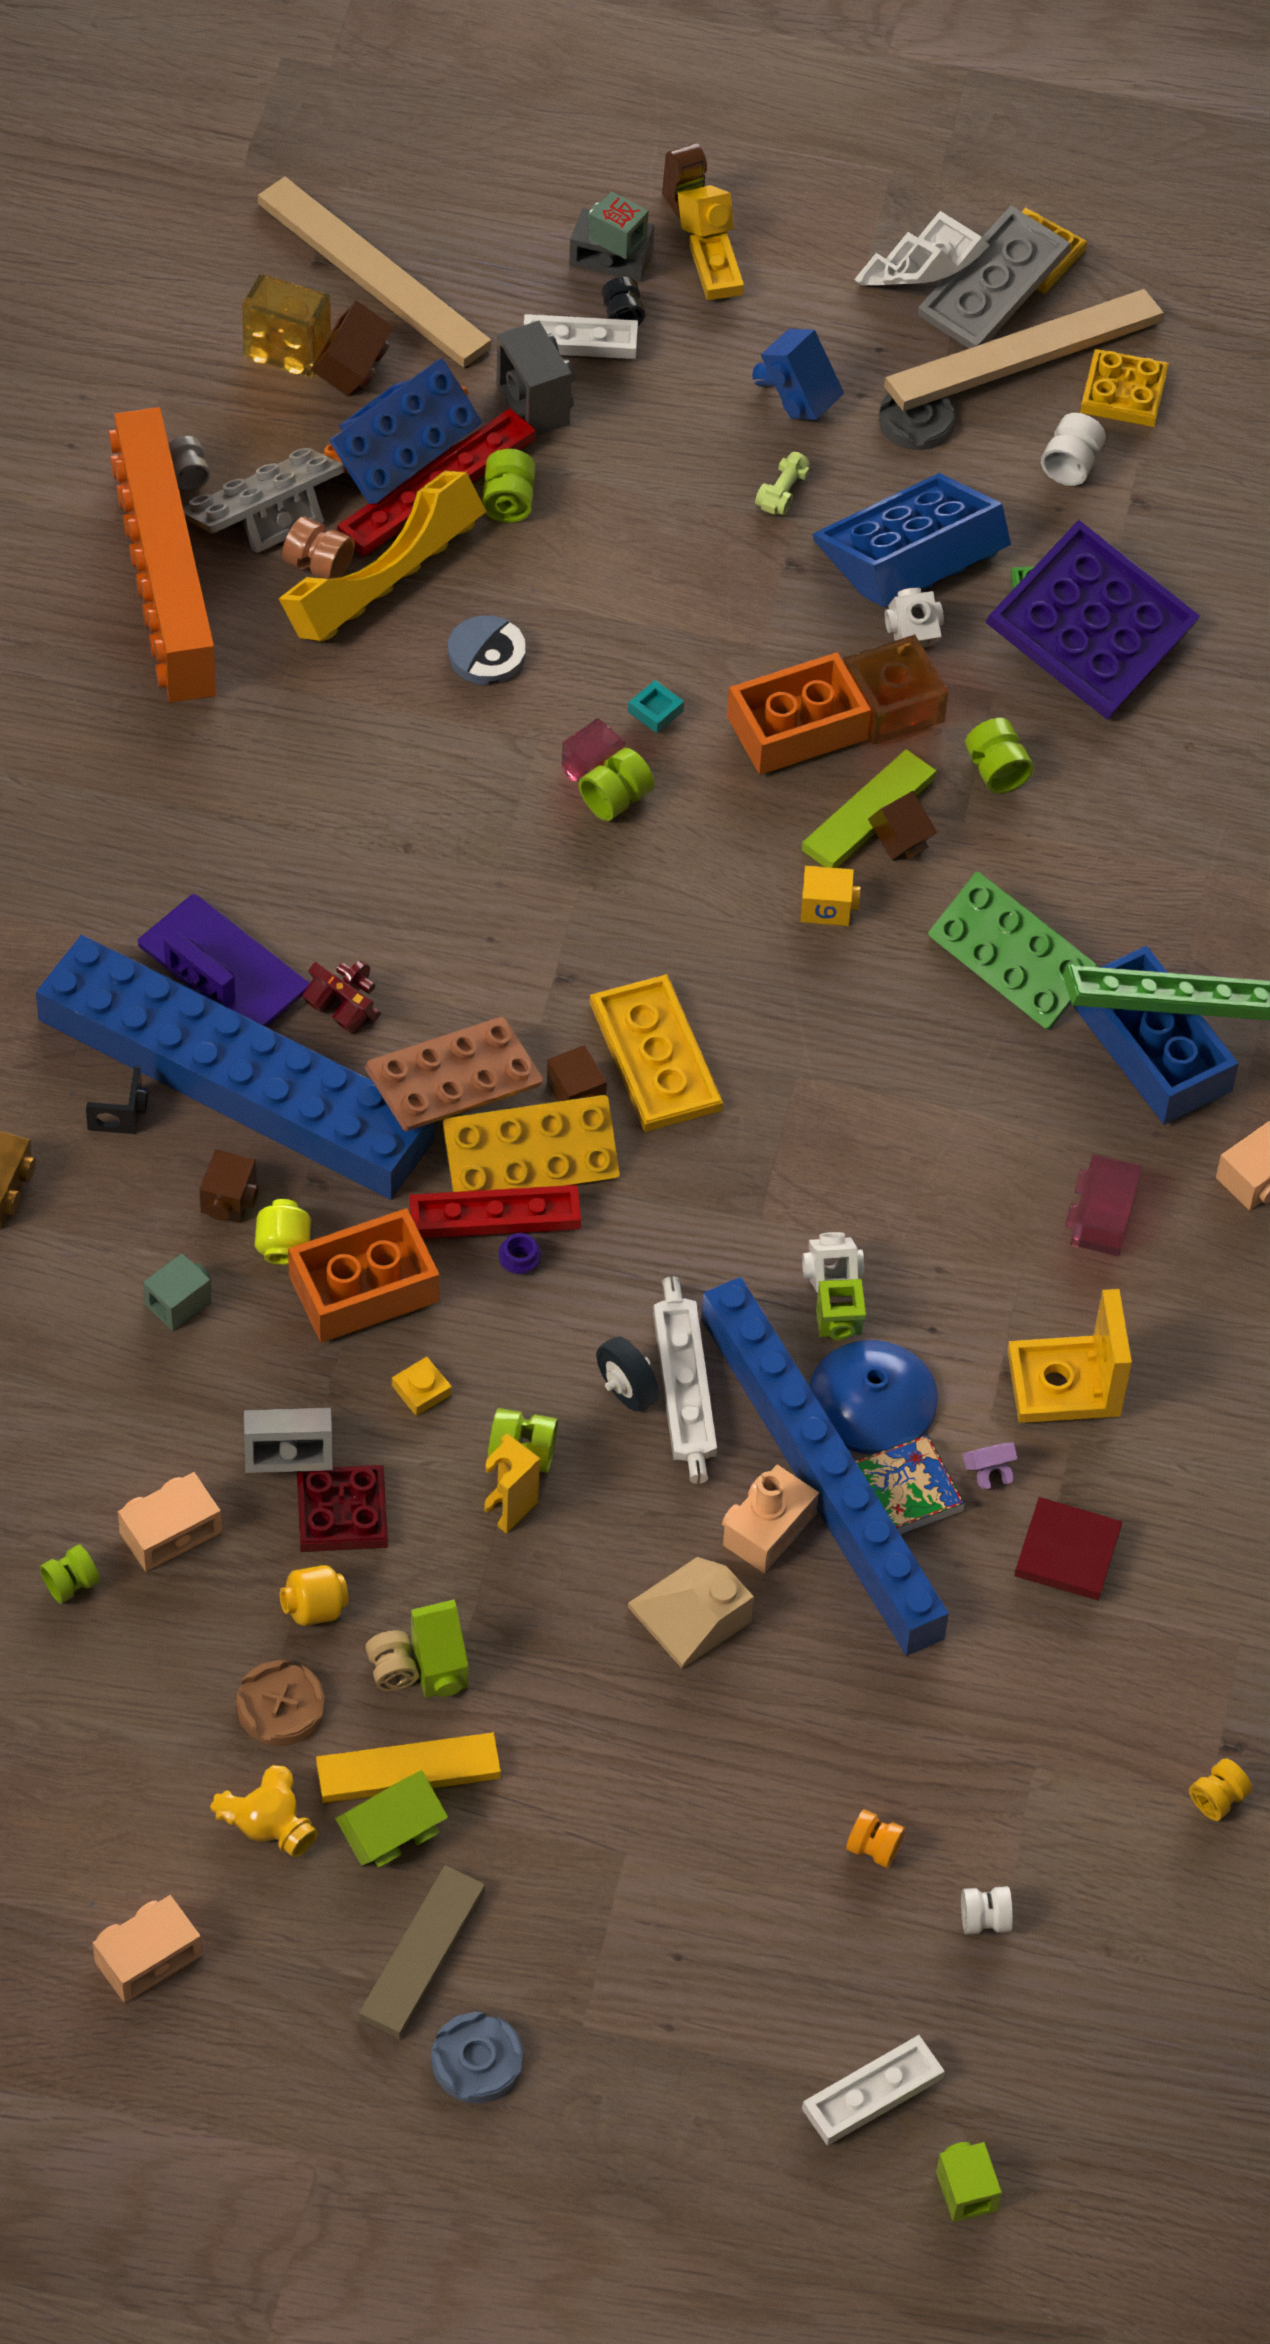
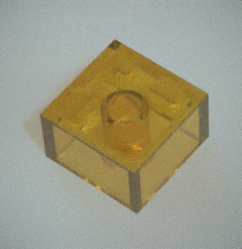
[242,273,331,378]

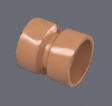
[282,516,355,579]

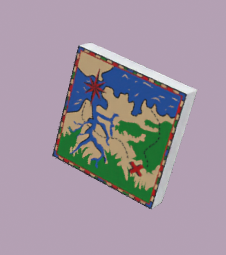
[855,1434,965,1534]

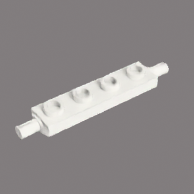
[653,1276,717,1484]

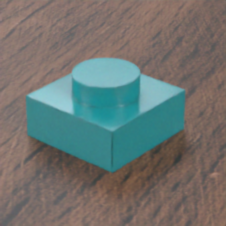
[628,680,684,733]

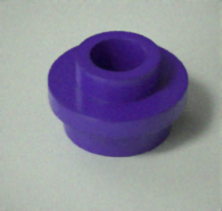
[499,1233,541,1274]

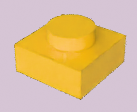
[392,1357,452,1416]

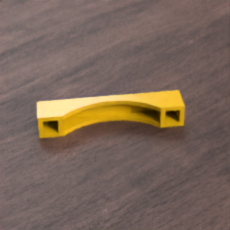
[279,471,486,642]

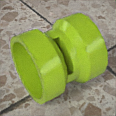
[39,1544,100,1604]

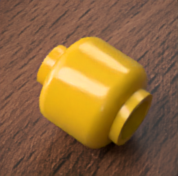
[279,1565,348,1626]

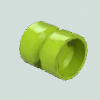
[482,449,536,523]
[965,718,1034,794]
[578,747,655,821]
[487,1408,558,1474]

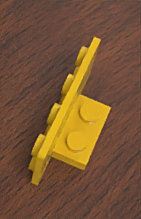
[442,1095,620,1192]

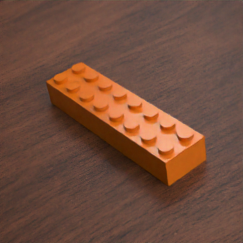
[108,407,216,703]

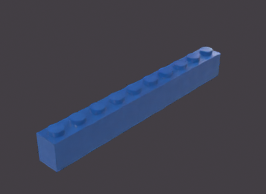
[701,1277,949,1656]

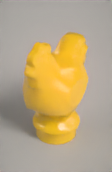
[210,1765,318,1858]

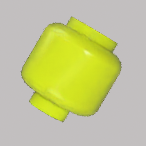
[254,1199,311,1265]

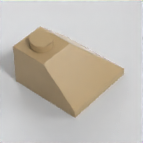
[628,1557,754,1669]

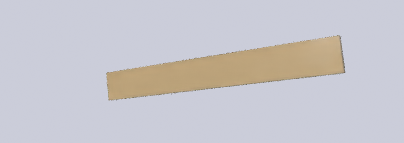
[258,177,491,368]
[884,289,1164,411]

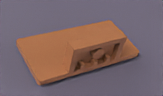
[365,1017,543,1131]

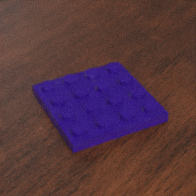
[985,520,1200,720]

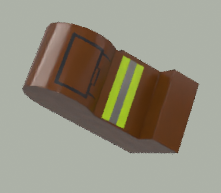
[662,143,707,218]

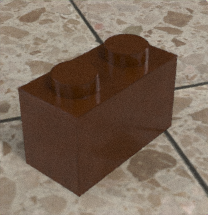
[310,300,393,396]

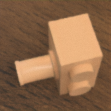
[722,1464,819,1574]

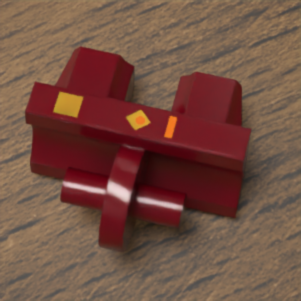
[302,961,381,1034]

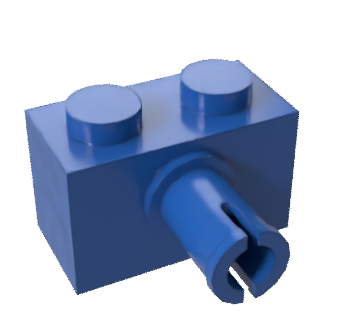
[752,329,845,420]

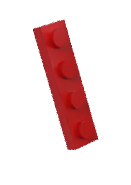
[409,1185,581,1238]

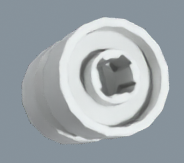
[1041,413,1106,486]

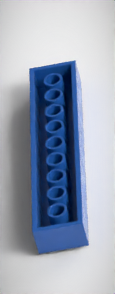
[36,934,435,1200]

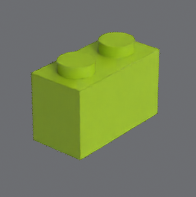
[335,1770,448,1867]

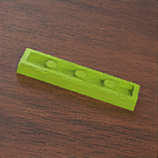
[802,749,936,868]

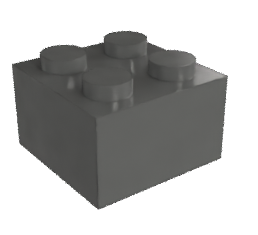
[496,320,575,436]

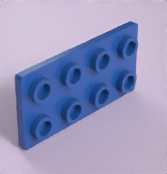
[330,359,482,504]

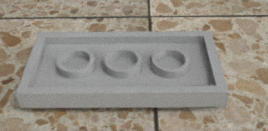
[918,205,1070,348]

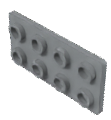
[183,448,345,553]

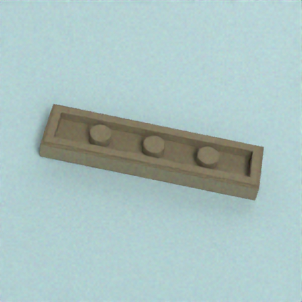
[359,1865,485,2040]

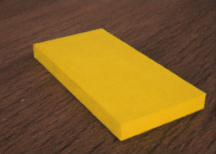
[590,974,723,1132]

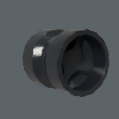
[601,277,645,326]

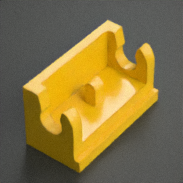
[484,1433,540,1533]

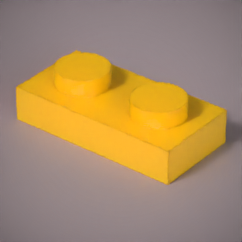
[689,231,744,300]

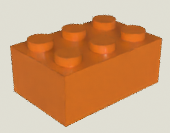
[727,652,871,775]
[288,1208,440,1343]

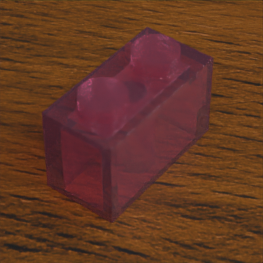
[1065,1154,1141,1257]

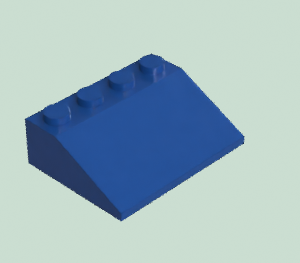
[812,473,1011,607]

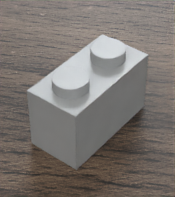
[244,1408,333,1473]

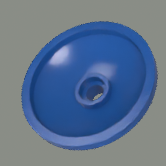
[810,1340,938,1454]

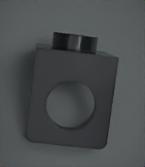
[86,1065,148,1134]

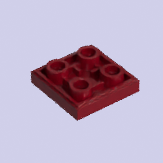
[296,1465,388,1552]
[1014,1497,1123,1601]

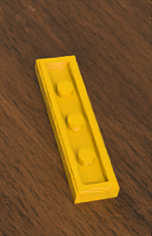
[316,1732,501,1804]

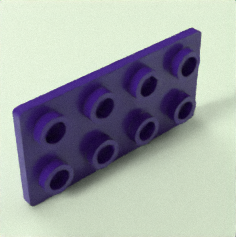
[138,894,309,1027]

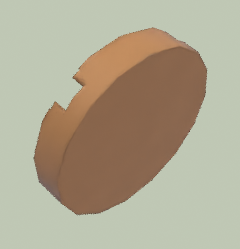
[235,1660,325,1746]

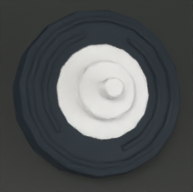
[596,1336,660,1412]

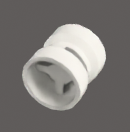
[961,1886,1013,1935]

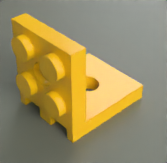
[1007,1289,1132,1423]

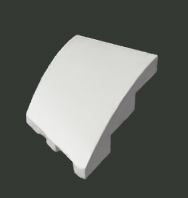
[854,211,990,286]

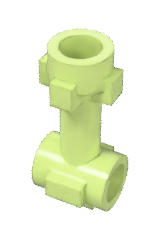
[755,452,810,516]

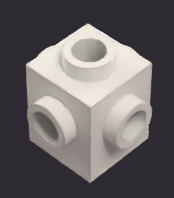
[885,588,944,651]
[802,1232,864,1292]

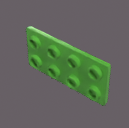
[928,872,1098,1030]

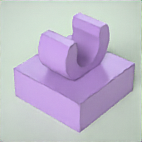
[962,1442,1018,1489]

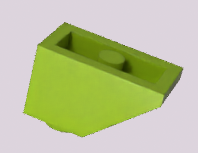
[411,1599,468,1698]

